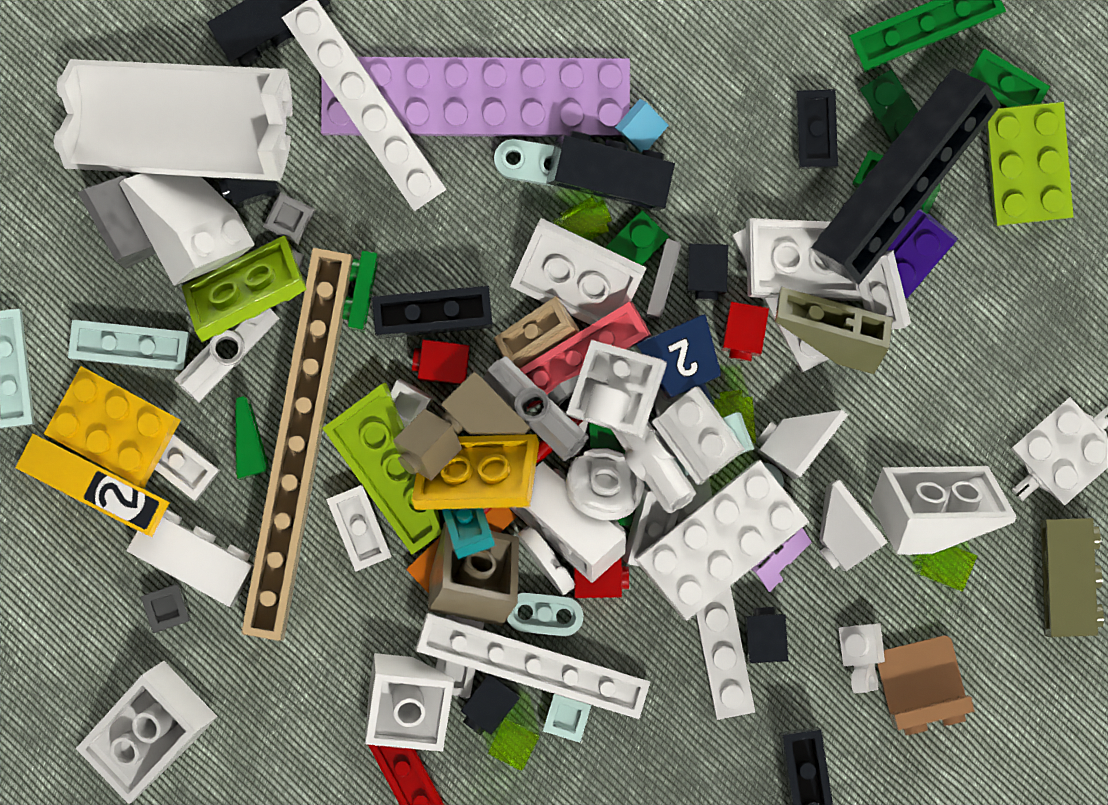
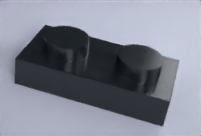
[796,89,838,169]

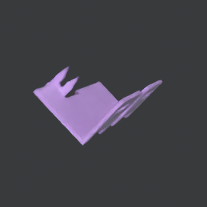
[751,528,811,592]

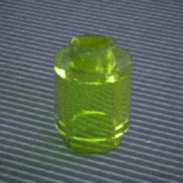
[552,196,612,240]

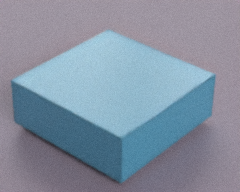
[615,99,669,153]

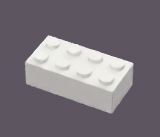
[634,460,809,621]

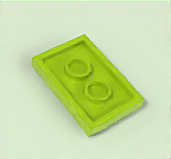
[986,101,1074,226]
[181,235,307,342]

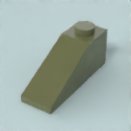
[775,287,893,374]

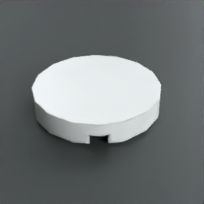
[565,448,645,520]
[517,526,575,595]

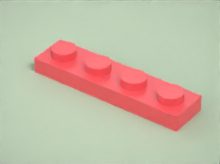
[520,301,652,412]

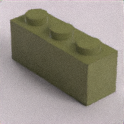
[1040,518,1104,637]

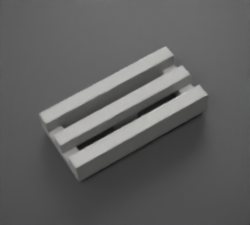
[645,239,681,320]

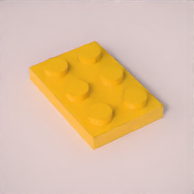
[44,366,181,488]
[412,434,539,510]

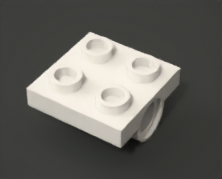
[566,340,667,438]

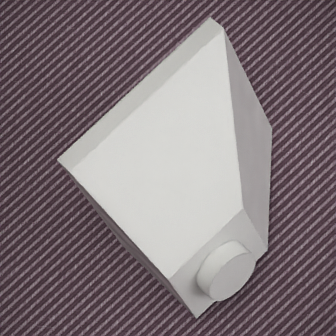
[757,410,848,480]
[819,479,888,571]
[365,653,454,752]

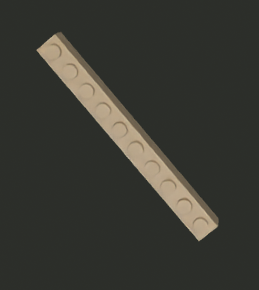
[241,248,354,641]

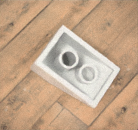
[119,173,255,286]
[871,466,1017,555]
[76,661,218,804]

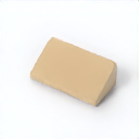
[494,296,580,369]

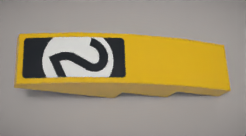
[15,434,170,537]

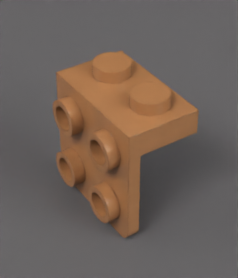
[877,635,975,735]

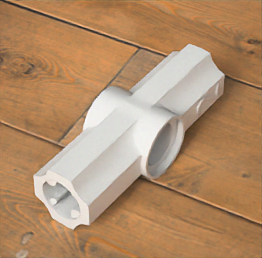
[174,308,279,403]
[611,421,696,513]

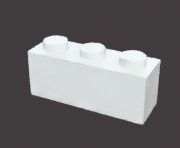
[510,461,626,583]
[126,509,254,607]

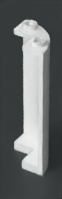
[54,59,292,181]

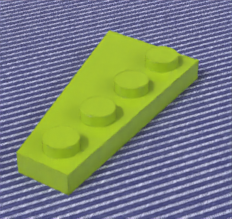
[322,382,443,554]

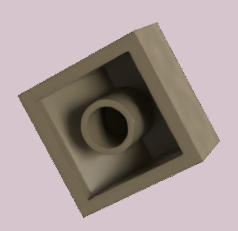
[441,371,531,436]
[428,522,519,626]

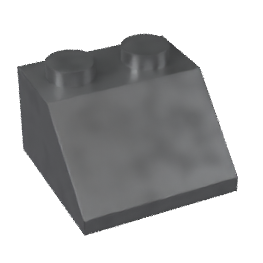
[78,175,156,269]

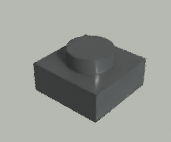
[141,584,192,633]

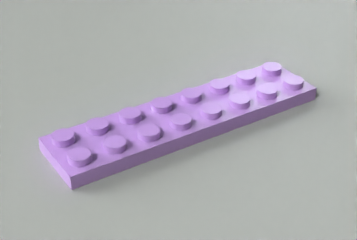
[321,57,630,137]

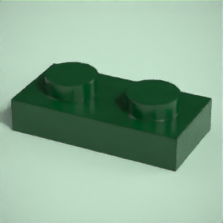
[858,69,918,144]

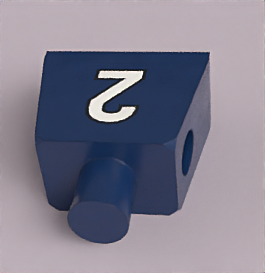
[634,314,721,405]

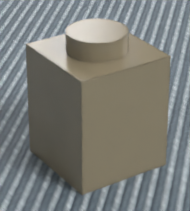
[393,408,462,480]

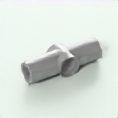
[482,356,589,461]

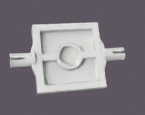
[1011,397,1108,507]

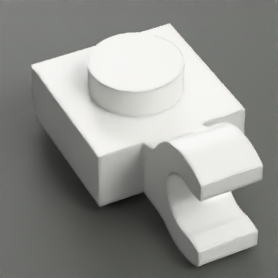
[839,623,885,693]

